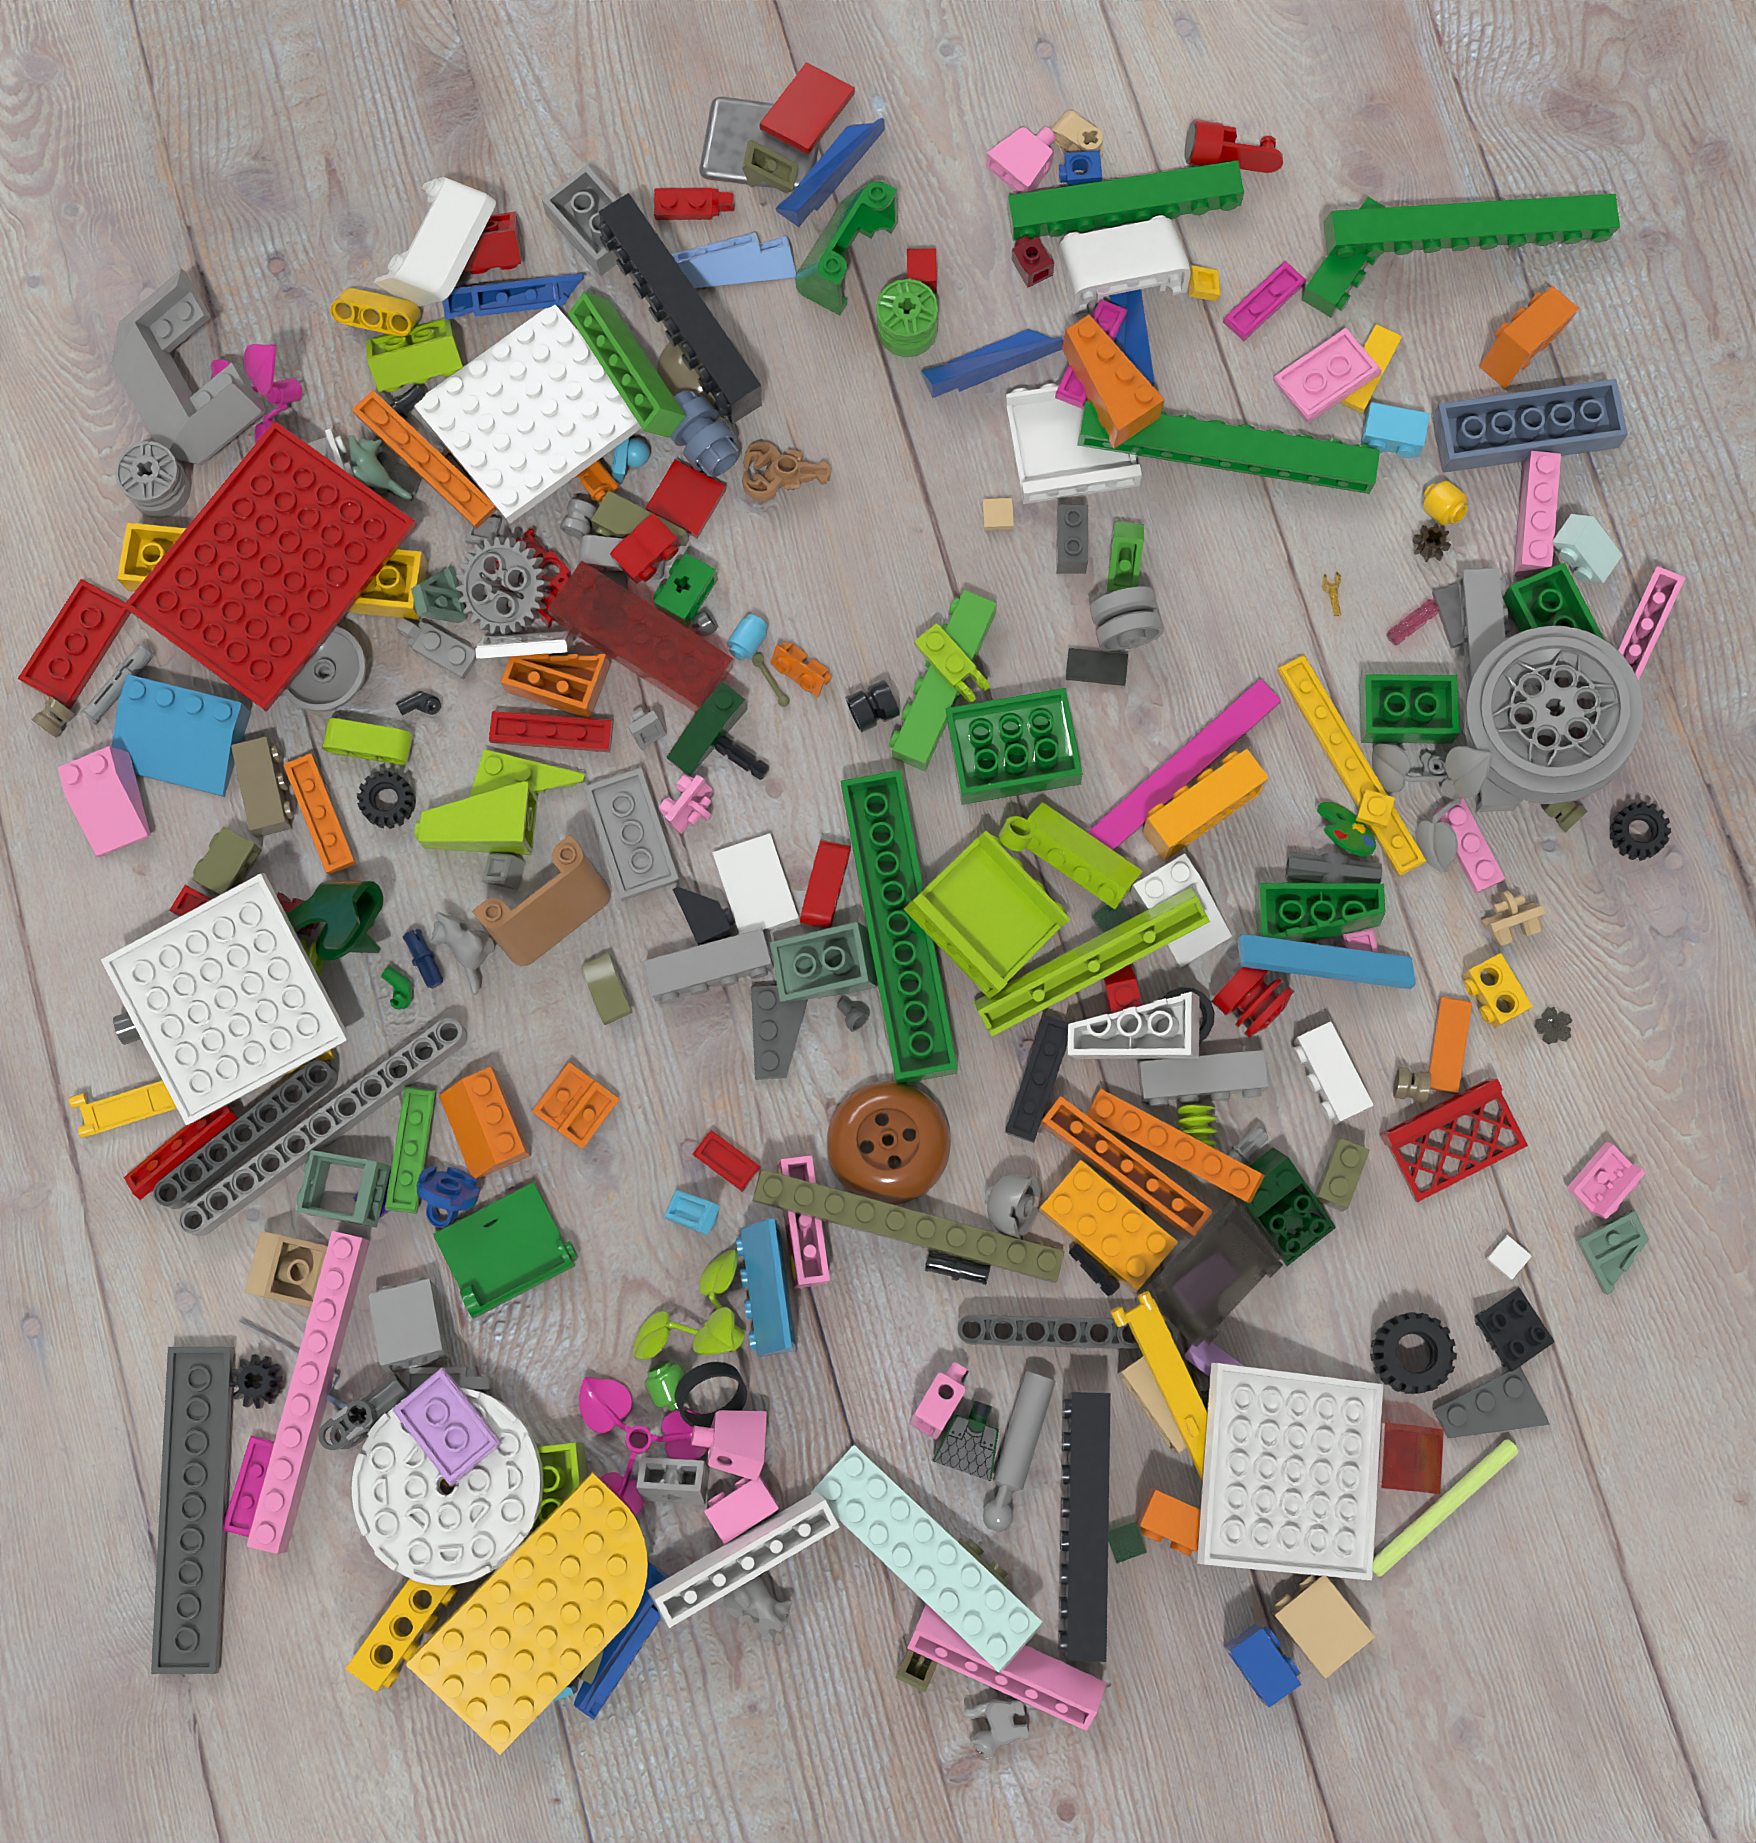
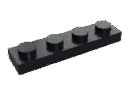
[1005,1015,1069,1143]

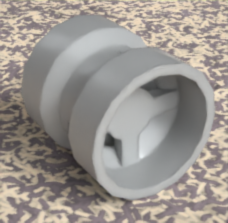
[560,499,597,539]

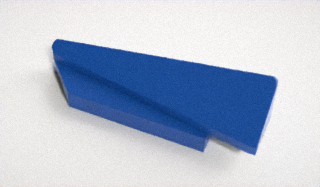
[776,118,885,227]
[442,273,583,320]
[1109,289,1155,387]
[921,329,1063,398]
[574,1561,670,1720]

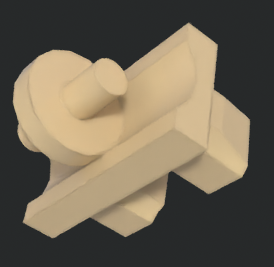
[1481,891,1546,945]

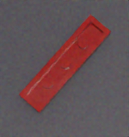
[489,711,613,753]
[123,1104,237,1200]

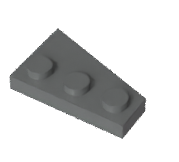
[751,985,808,1080]
[1433,1367,1550,1438]

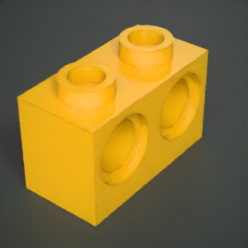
[1463,953,1533,1029]

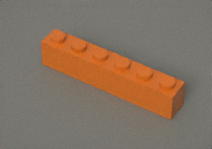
[1040,1096,1213,1240]

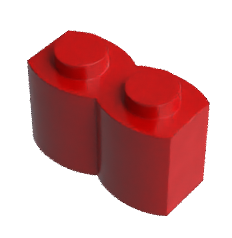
[609,513,680,584]

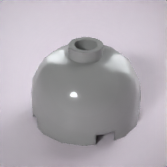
[985,1173,1042,1238]

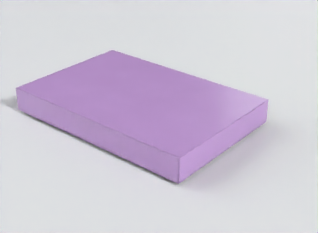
[392,1368,502,1486]

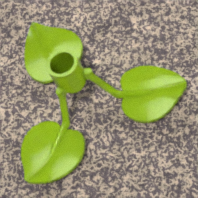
[633,1249,745,1360]

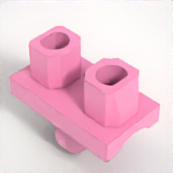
[658,775,714,834]

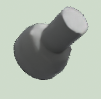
[837,999,869,1032]

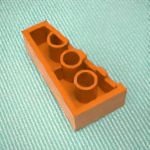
[1062,315,1165,449]

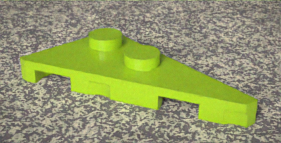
[470,749,586,797]

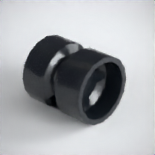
[845,680,900,733]

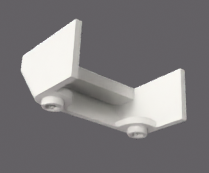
[374,177,496,307]

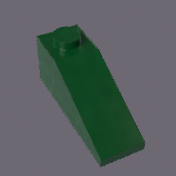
[666,681,748,777]

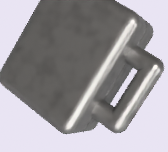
[699,96,820,191]

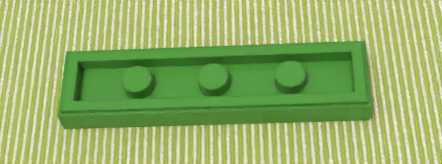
[385,1087,436,1214]

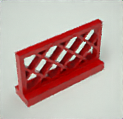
[1380,1078,1528,1202]

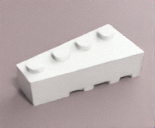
[1067,992,1199,1059]

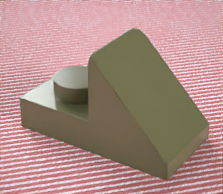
[742,140,798,194]

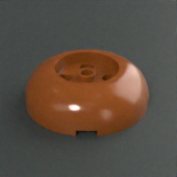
[826,1081,951,1205]

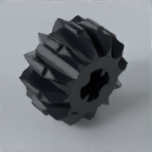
[229,1354,285,1409]

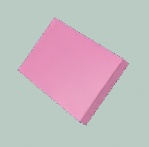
[1273,328,1381,424]

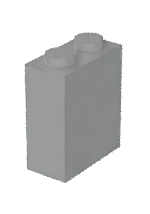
[368,1277,449,1374]

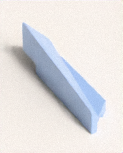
[671,232,796,288]

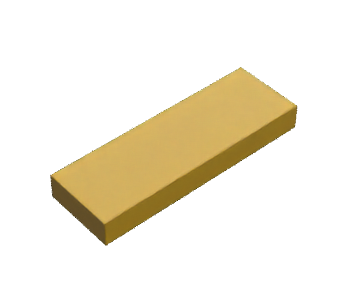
[1339,324,1403,414]

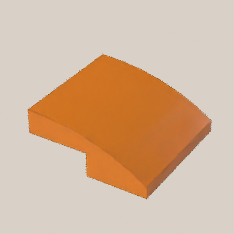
[531,1062,620,1149]

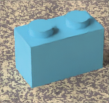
[1361,402,1430,458]

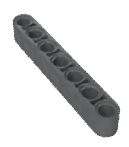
[153,1060,338,1209]
[957,1315,1178,1350]

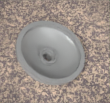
[283,626,366,712]

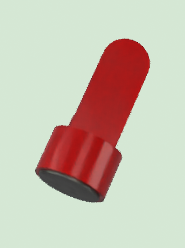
[1185,119,1283,173]

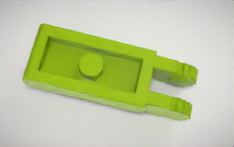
[914,623,990,703]

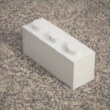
[1292,1022,1374,1125]

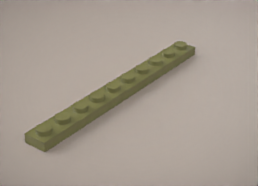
[752,1169,1064,1283]

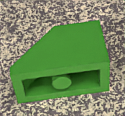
[1107,521,1144,592]

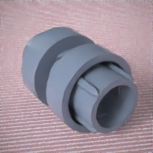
[670,390,739,477]

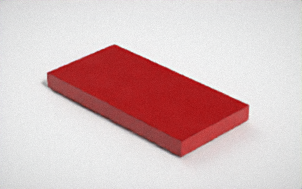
[17,579,131,709]

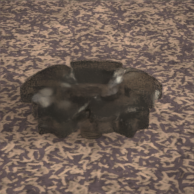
[1534,1007,1573,1045]

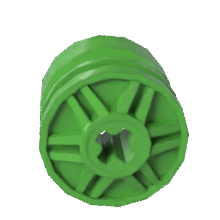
[876,279,938,357]

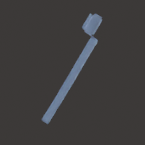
[239,1320,348,1409]

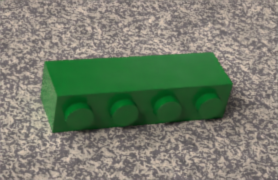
[1302,197,1385,318]

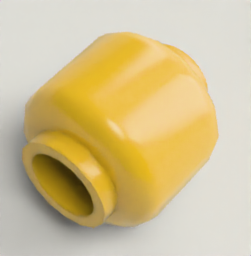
[1423,481,1469,526]

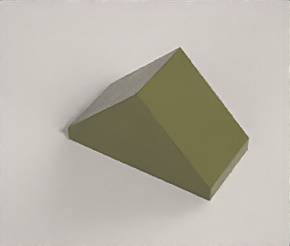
[896,1649,938,1692]

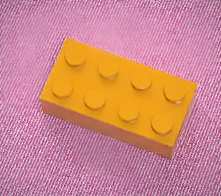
[1142,749,1269,861]
[1038,1160,1178,1294]

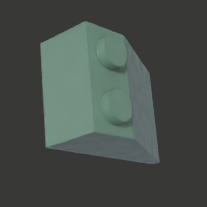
[770,922,878,1003]

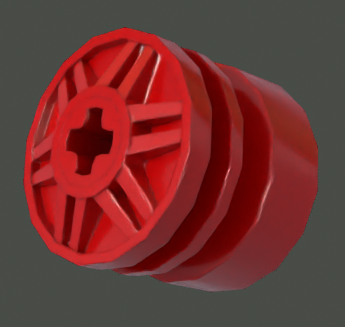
[1211,967,1295,1038]

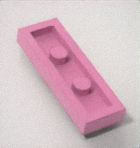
[1434,798,1505,894]

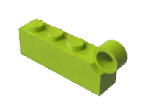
[999,802,1143,909]

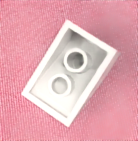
[1130,853,1232,969]

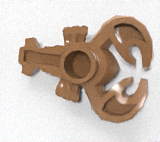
[742,441,831,502]

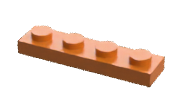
[283,753,357,875]

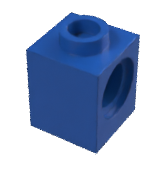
[1059,150,1102,187]

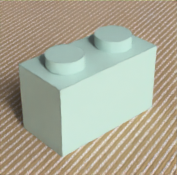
[1552,514,1623,583]

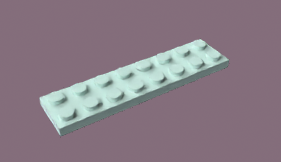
[811,1445,1044,1673]

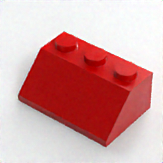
[462,211,522,274]

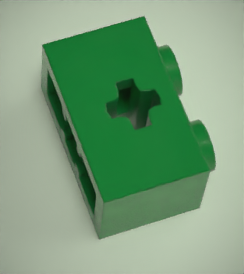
[653,553,718,628]

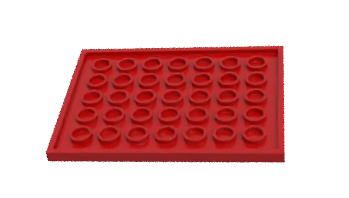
[123,421,417,712]

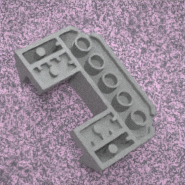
[111,269,266,465]

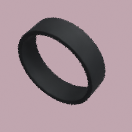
[674,1362,747,1428]

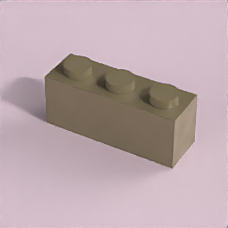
[231,736,294,838]

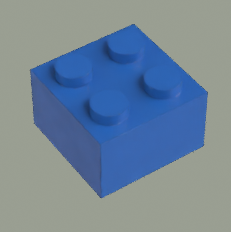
[1223,1624,1302,1708]

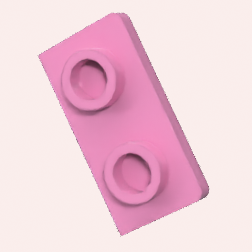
[1566,1142,1645,1219]

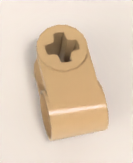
[1050,110,1103,159]

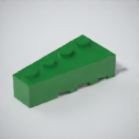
[1255,883,1386,943]

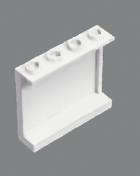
[1005,384,1142,504]

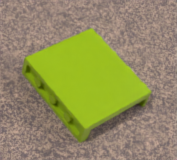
[904,830,1071,999]

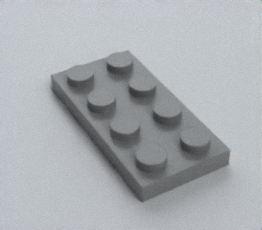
[584,768,680,901]

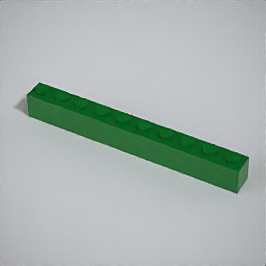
[1323,194,1620,259]
[1077,401,1380,494]

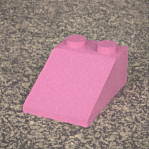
[58,746,151,857]

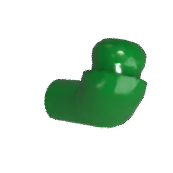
[381,966,412,1010]

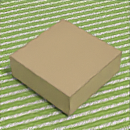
[982,498,1014,531]

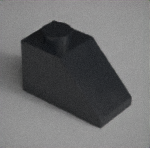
[672,887,735,946]

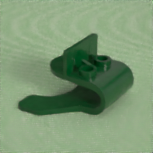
[286,881,383,961]

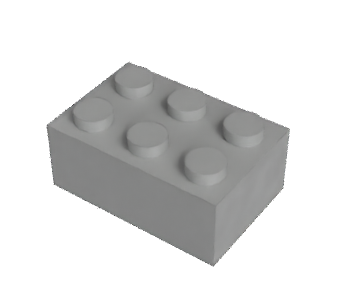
[541,164,618,277]

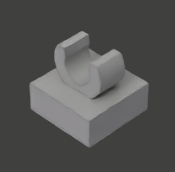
[628,708,667,750]

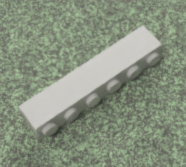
[647,1492,840,1628]

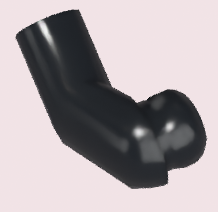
[396,691,441,716]

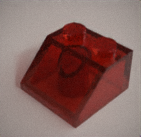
[1377,1422,1444,1494]

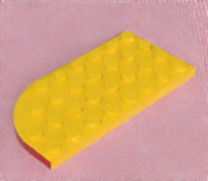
[406,1471,648,1755]

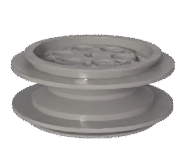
[1464,626,1644,804]

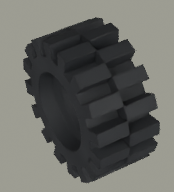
[357,770,416,829]
[1609,801,1671,861]

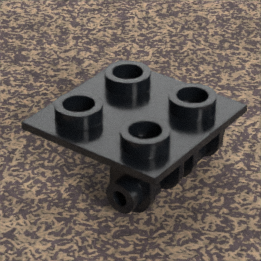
[1474,1288,1555,1372]

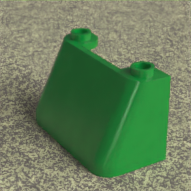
[795,181,898,316]

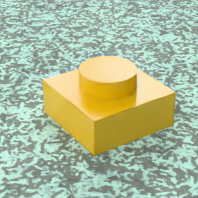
[1188,265,1221,301]
[1356,789,1395,829]

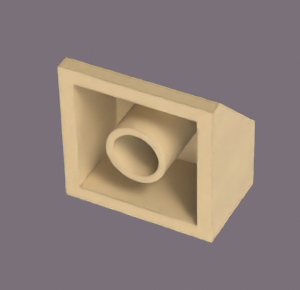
[244,1231,328,1308]

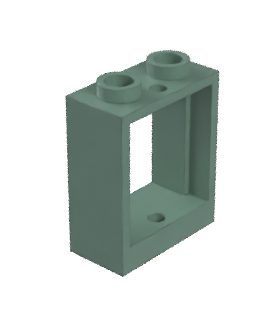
[296,1150,391,1228]

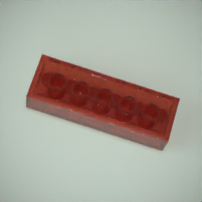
[548,561,733,713]

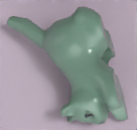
[348,435,412,500]

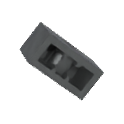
[1056,504,1088,574]

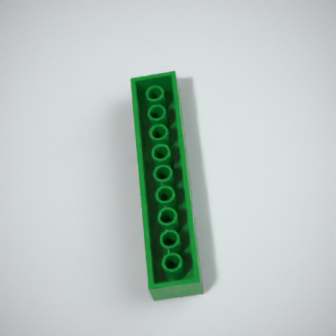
[840,770,958,1083]

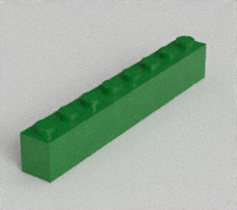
[1007,161,1244,241]

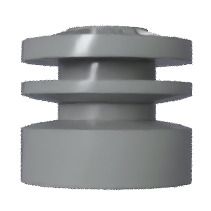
[115,441,191,518]

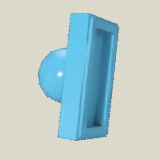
[611,438,650,485]
[664,1189,720,1235]

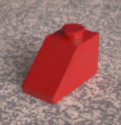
[1101,964,1142,1014]

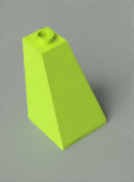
[415,781,538,856]

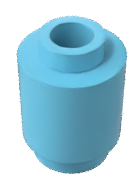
[727,614,768,660]

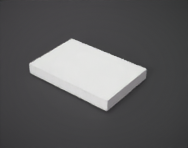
[475,630,573,659]
[713,833,799,934]

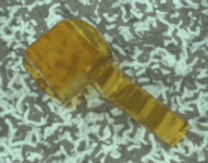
[1322,572,1341,616]

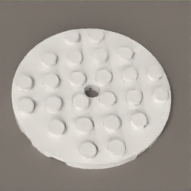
[352,1388,543,1585]

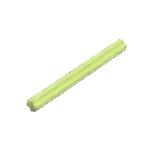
[1372,1440,1519,1577]

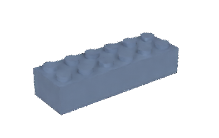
[1432,379,1628,473]

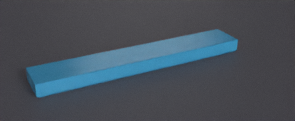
[1238,934,1416,989]

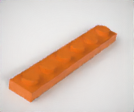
[352,390,497,530]
[1087,1088,1265,1203]

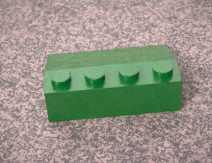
[945,688,1083,805]

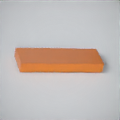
[1428,997,1472,1094]

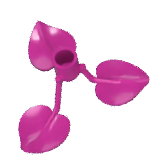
[210,344,302,443]
[579,1377,708,1516]

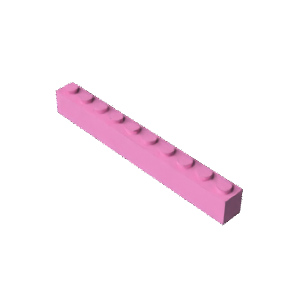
[246,1231,370,1554]

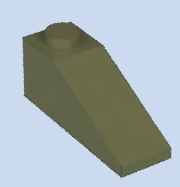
[591,491,689,546]

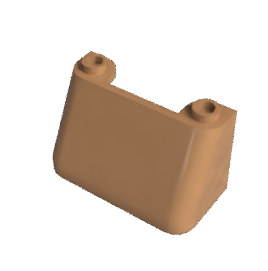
[472,835,611,966]

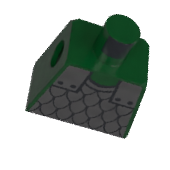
[933,1400,999,1481]

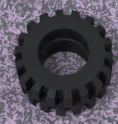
[1370,1312,1457,1394]

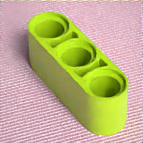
[322,718,413,765]

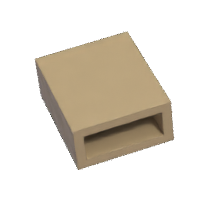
[1271,1575,1375,1679]

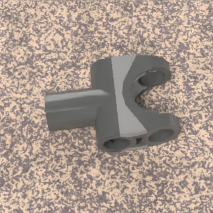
[318,1373,411,1450]

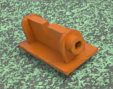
[576,460,619,503]
[770,641,833,698]

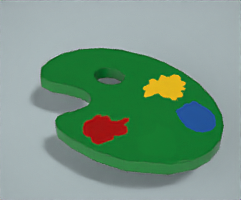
[1316,802,1376,857]

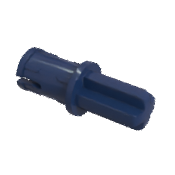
[402,929,443,989]

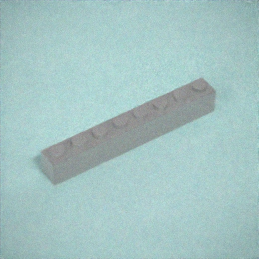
[1457,568,1523,812]

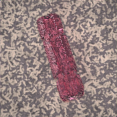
[1386,599,1440,645]

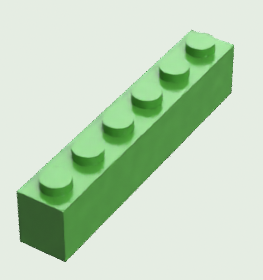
[568,291,686,438]
[889,590,997,772]

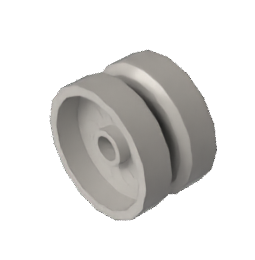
[1090,586,1164,651]

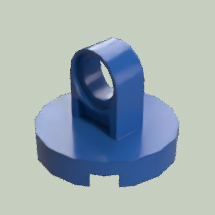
[416,1166,481,1228]

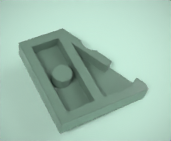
[411,566,467,623]
[1576,1210,1649,1295]

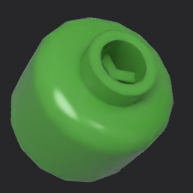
[644,1360,690,1411]

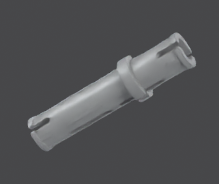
[80,644,154,725]

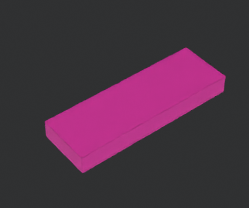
[1223,261,1306,342]
[224,1436,275,1537]

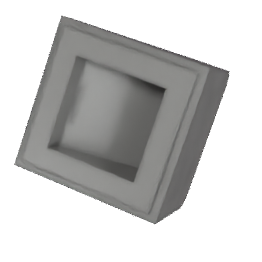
[481,853,525,890]

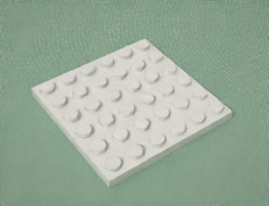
[414,305,641,524]
[101,873,350,1125]
[1197,1363,1383,1581]

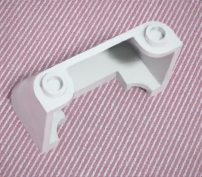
[1058,215,1191,315]

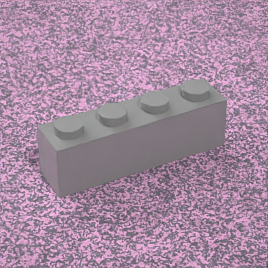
[643,928,774,1004]
[1137,1050,1269,1107]

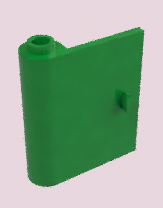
[433,1182,578,1319]

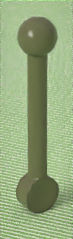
[752,653,790,707]

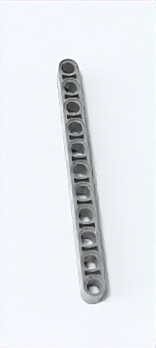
[179,1018,467,1236]

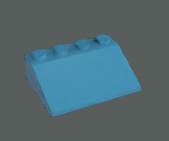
[112,674,251,797]
[736,1218,797,1357]

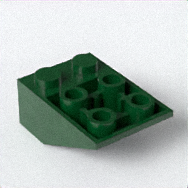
[1230,1147,1336,1266]

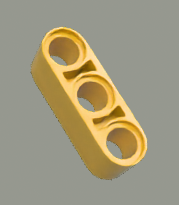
[330,288,421,336]

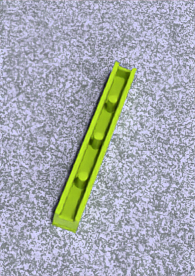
[973,887,1210,1037]

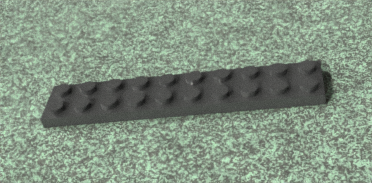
[151,1347,234,1674]

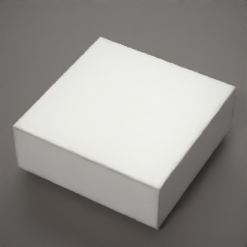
[1485,1235,1532,1280]

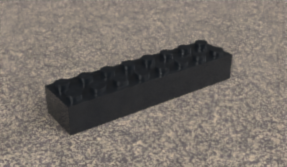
[598,193,762,424]
[1058,1392,1111,1662]

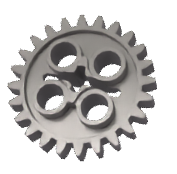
[456,537,550,635]

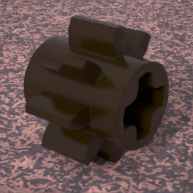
[1412,523,1451,562]

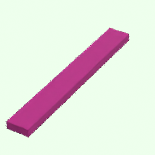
[1087,679,1281,851]

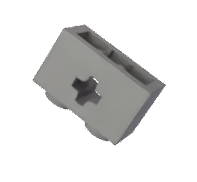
[636,1457,709,1505]

